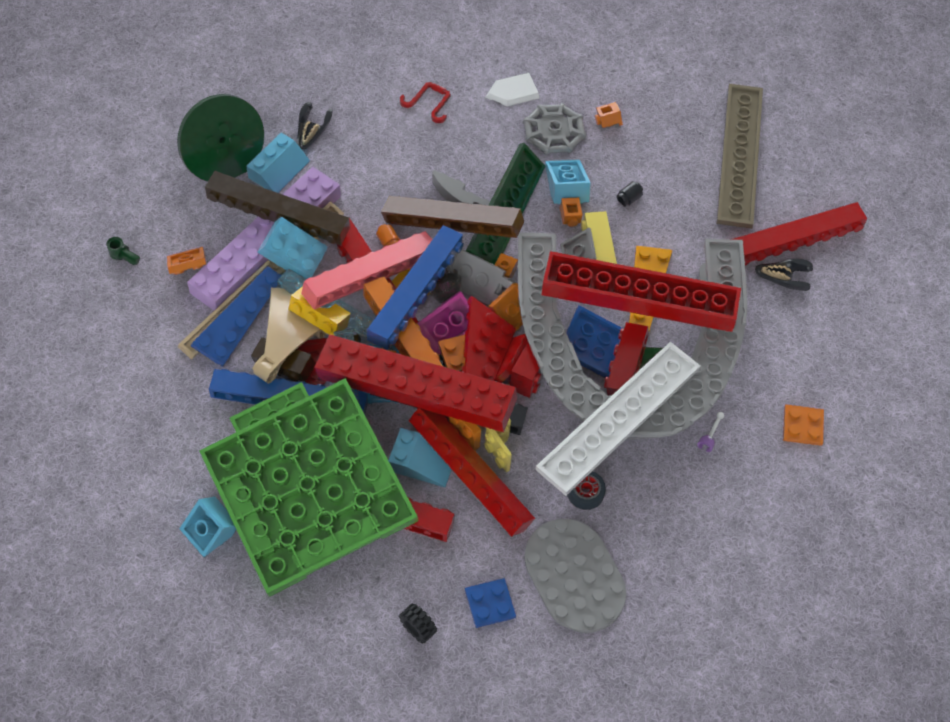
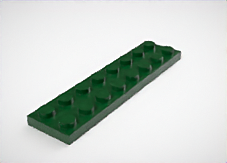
[466,143,546,265]

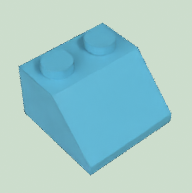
[179,497,236,557]

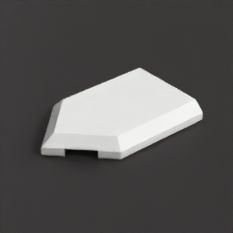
[485,73,539,107]

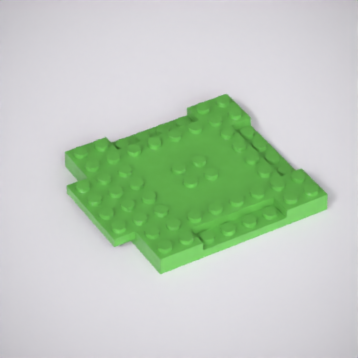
[199,378,419,597]

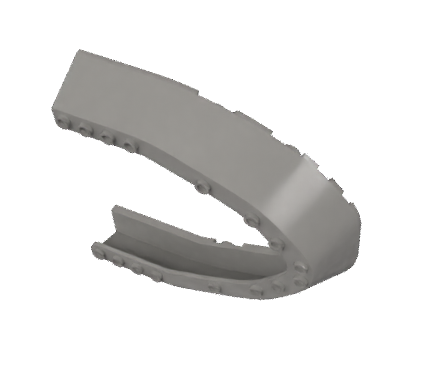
[518,233,747,440]

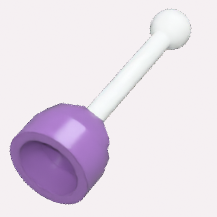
[697,412,724,452]

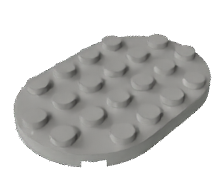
[525,519,626,633]

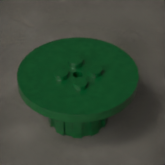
[177,94,264,182]

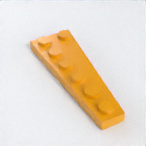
[629,245,672,331]

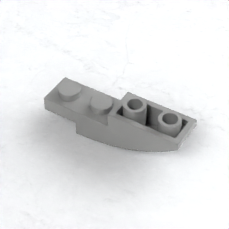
[432,170,490,205]

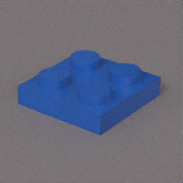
[465,578,516,628]

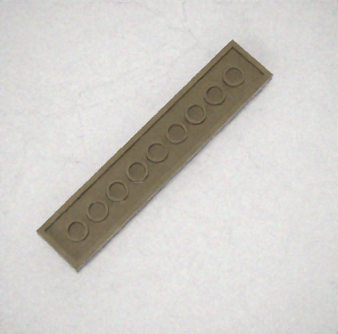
[716,83,763,229]

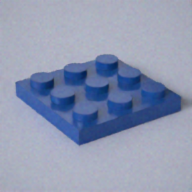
[566,305,624,378]

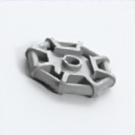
[523,103,587,155]

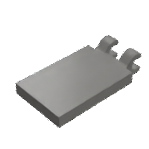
[441,249,516,305]

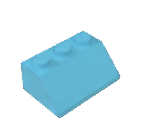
[247,133,310,193]

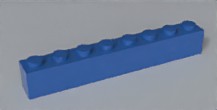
[367,225,464,350]
[209,369,368,415]

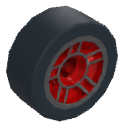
[567,471,606,510]

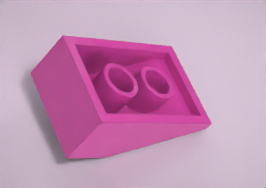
[416,291,469,355]

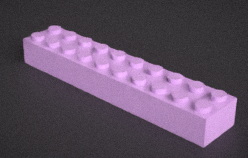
[187,167,341,311]

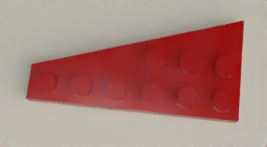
[462,296,516,381]

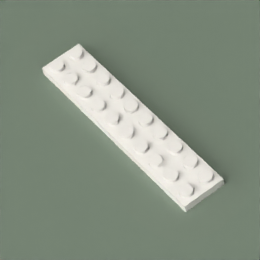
[535,342,700,496]

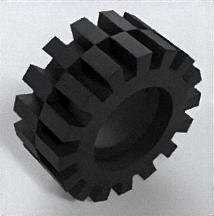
[399,603,437,644]

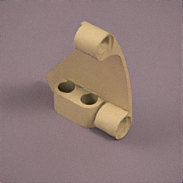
[252,288,327,383]

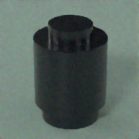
[616,181,643,207]

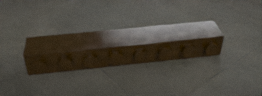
[205,171,350,245]

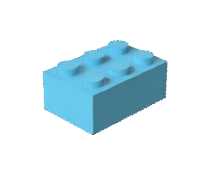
[257,217,328,281]

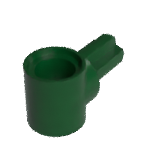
[106,237,140,265]

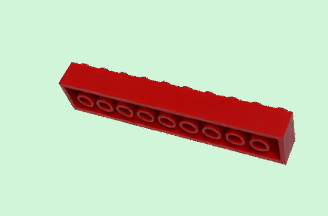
[541,251,741,332]
[314,334,517,433]

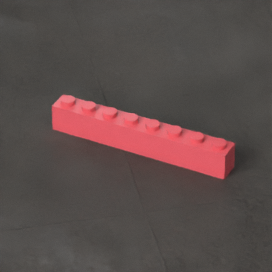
[301,231,433,309]

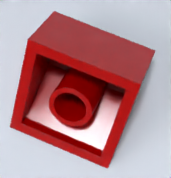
[510,342,542,398]

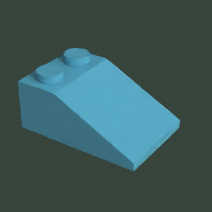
[545,160,591,205]
[388,428,452,487]

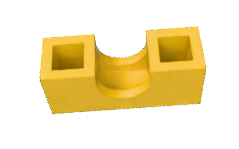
[288,286,351,336]

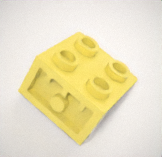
[484,418,512,473]

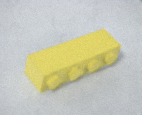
[581,211,617,264]

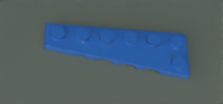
[191,266,283,366]

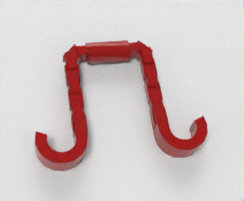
[400,82,451,123]

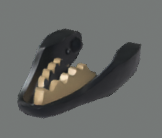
[297,102,333,149]
[755,258,813,291]

